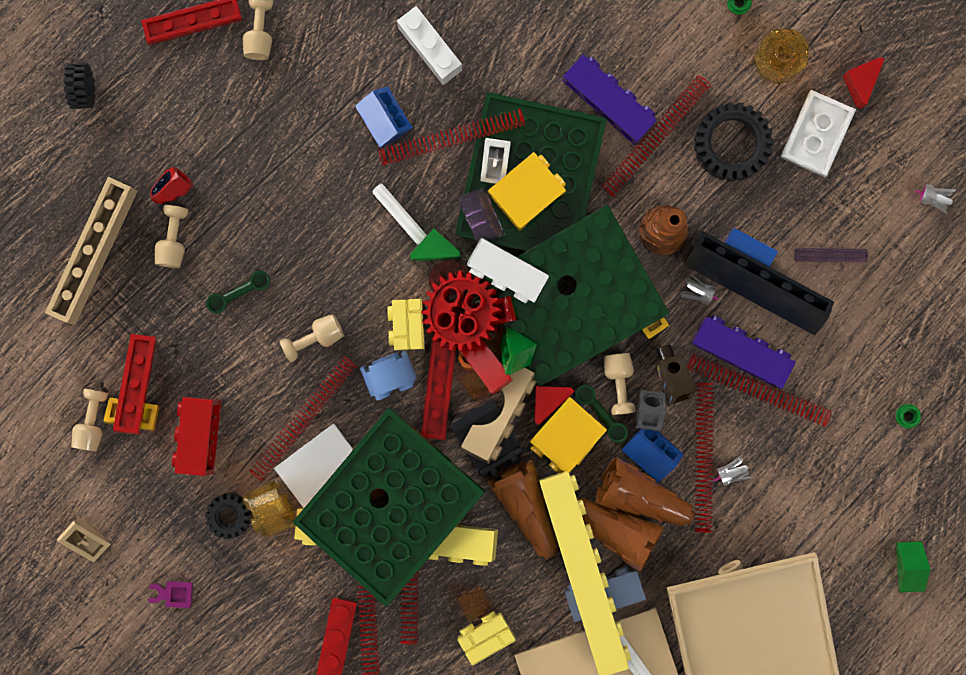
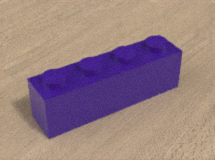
[562,55,657,146]
[690,315,796,389]

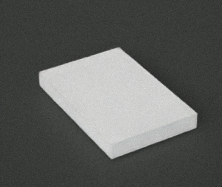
[780,90,856,177]
[274,424,353,508]

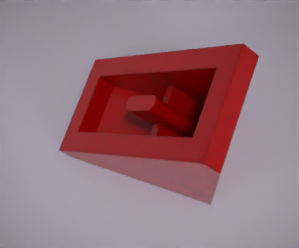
[842,57,884,109]
[534,386,574,425]

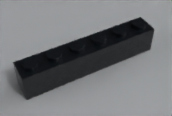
[684,231,834,336]

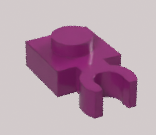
[148,581,194,608]

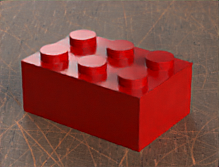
[172,397,222,476]

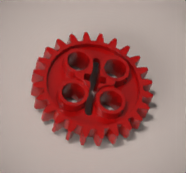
[421,271,502,352]

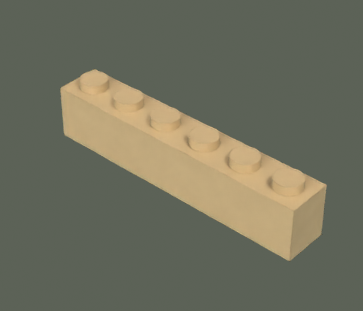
[45,177,138,325]

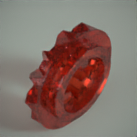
[429,261,467,300]

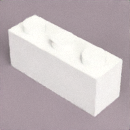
[397,6,462,85]
[467,238,549,303]

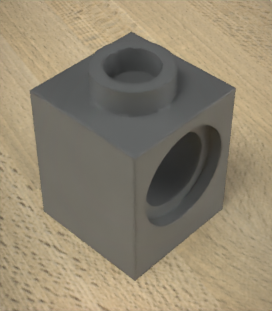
[636,390,665,431]

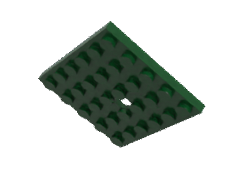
[455,92,607,252]
[482,204,670,386]
[292,407,486,607]

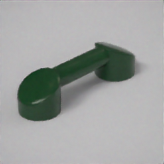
[206,270,271,314]
[575,384,628,443]

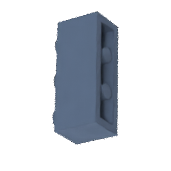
[564,566,646,622]

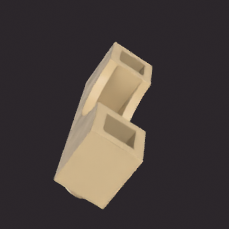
[461,368,537,465]

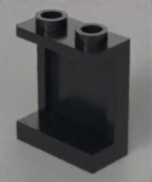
[450,399,523,477]

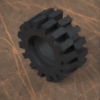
[64,63,95,109]
[205,493,253,539]

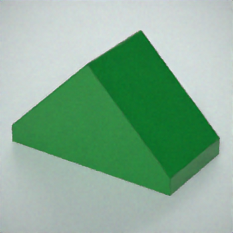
[410,228,461,262]
[499,326,537,375]
[896,541,931,593]

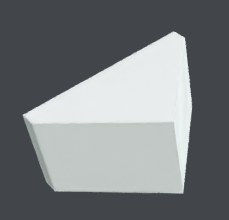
[480,138,511,183]

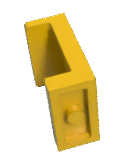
[488,152,566,232]
[530,397,607,474]

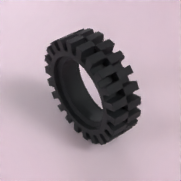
[694,102,774,182]

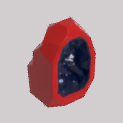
[150,167,194,205]

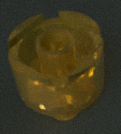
[754,28,809,84]
[243,480,296,538]

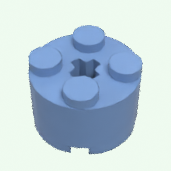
[360,350,417,400]

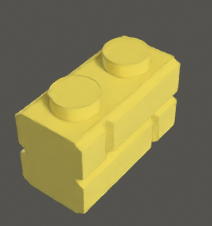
[388,299,425,351]
[457,611,516,666]

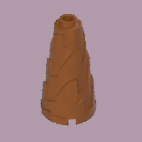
[639,205,689,255]
[595,458,695,527]
[487,460,559,559]
[577,497,664,572]

